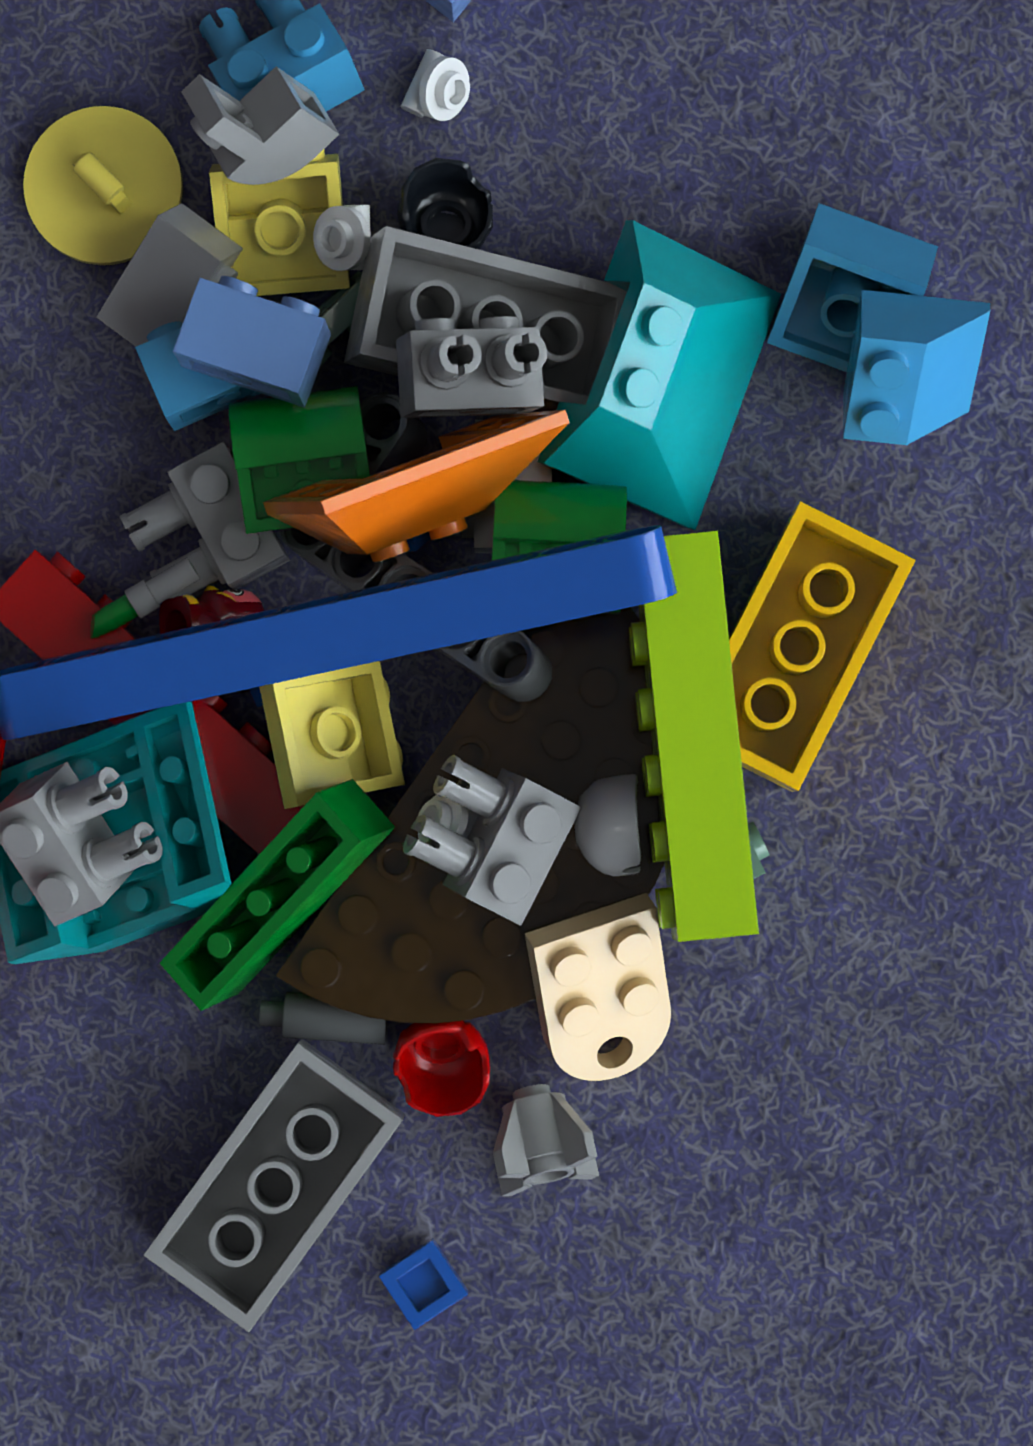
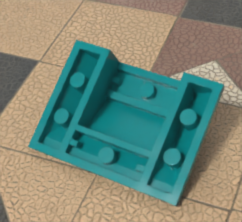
[537,220,781,530]
[0,701,231,964]

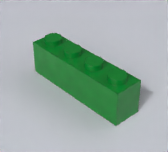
[160,779,395,1011]

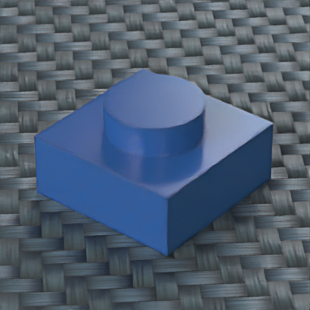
[379,1238,468,1330]

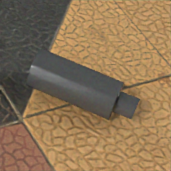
[259,992,387,1045]

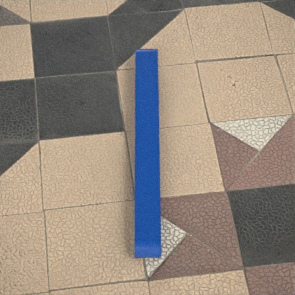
[0,525,677,740]

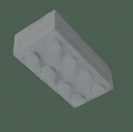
[344,226,627,411]
[144,1039,405,1332]

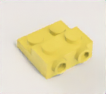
[209,149,350,296]
[259,661,405,809]

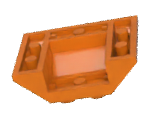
[263,410,570,562]

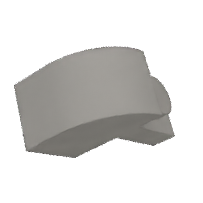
[181,66,339,185]

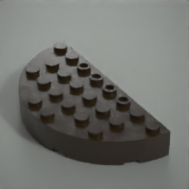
[276,607,664,1023]

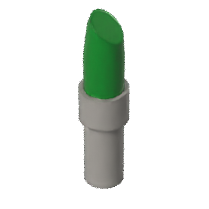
[90,557,200,639]

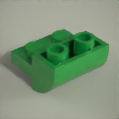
[229,386,370,534]
[492,480,627,614]

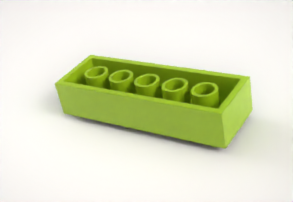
[629,531,759,942]

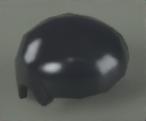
[397,158,493,250]

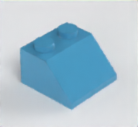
[767,203,938,372]
[843,290,991,445]

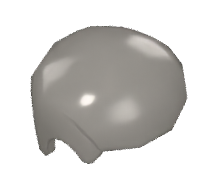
[574,774,641,876]

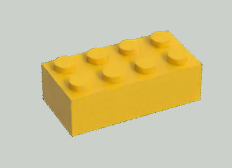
[729,501,916,792]

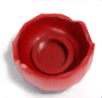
[393,1020,490,1117]

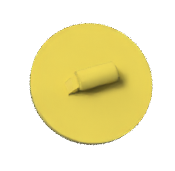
[23,106,183,265]

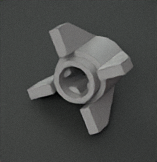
[493,1084,599,1196]

